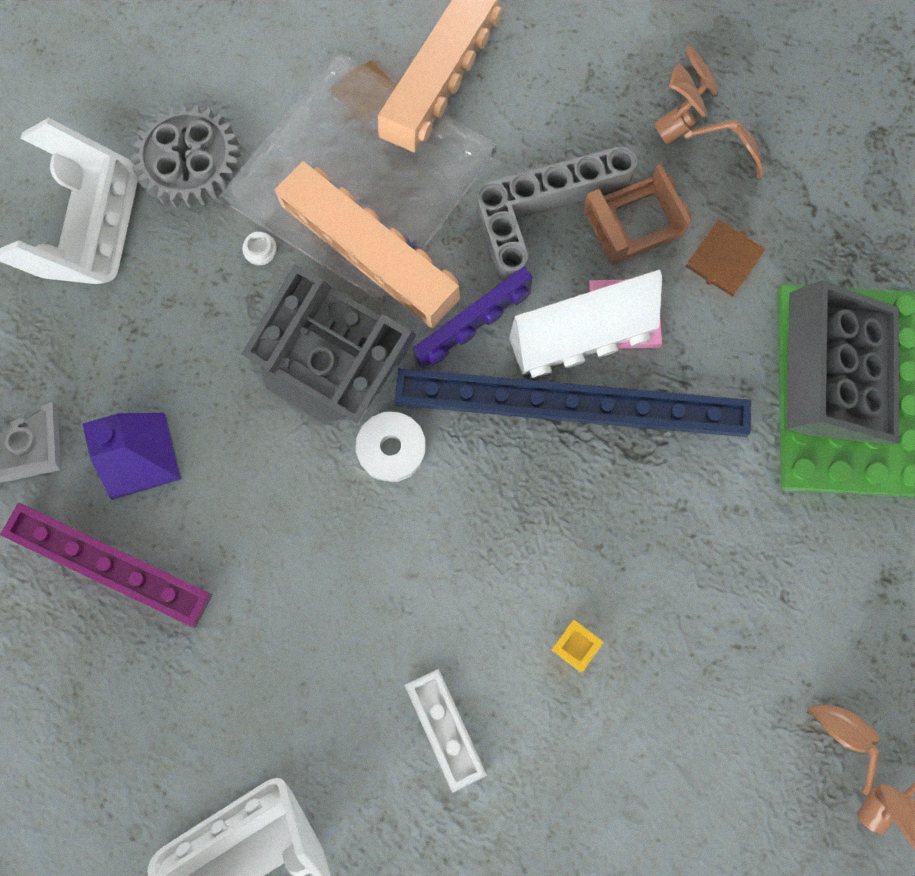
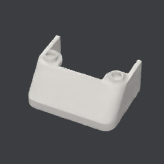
[0,118,138,284]
[148,778,331,876]

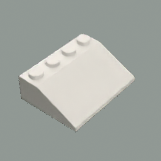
[509,270,662,379]

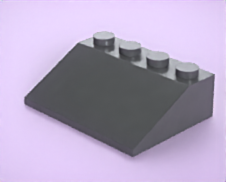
[786,280,899,445]

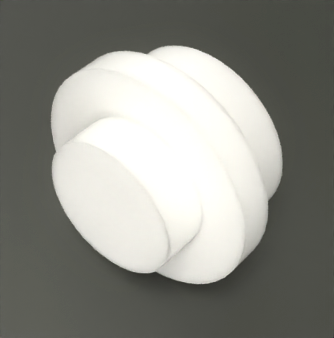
[242,232,277,265]

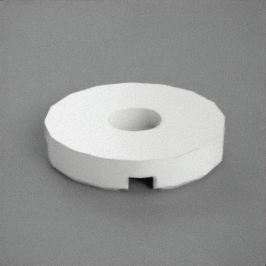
[356,412,426,482]

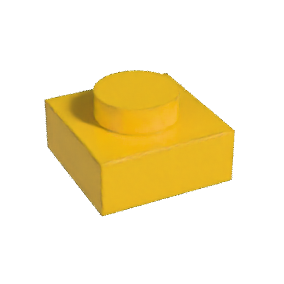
[551,619,604,673]

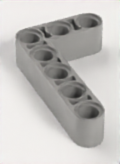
[477,146,637,281]

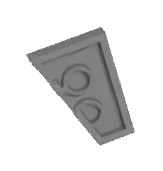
[0,402,61,483]

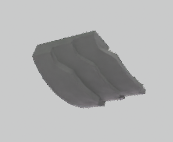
[242,264,416,425]

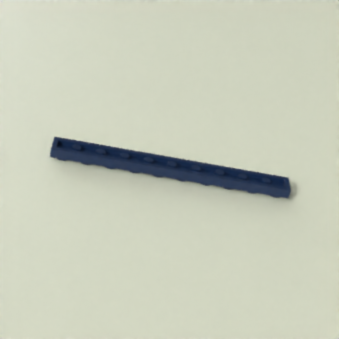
[395,368,751,437]

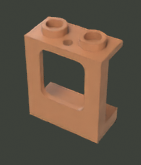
[583,164,691,265]

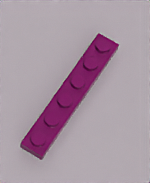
[0,502,213,628]

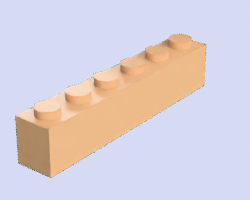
[378,0,503,153]
[274,161,460,329]

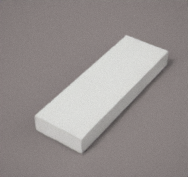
[405,669,487,793]

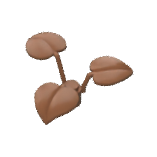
[654,44,763,179]
[807,705,915,850]

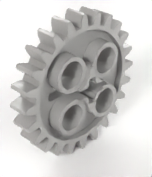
[130,104,241,208]

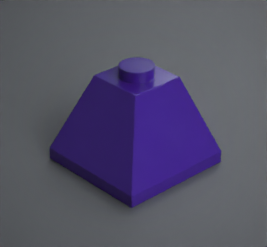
[82,413,181,500]

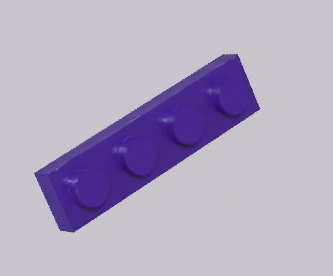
[413,267,533,369]

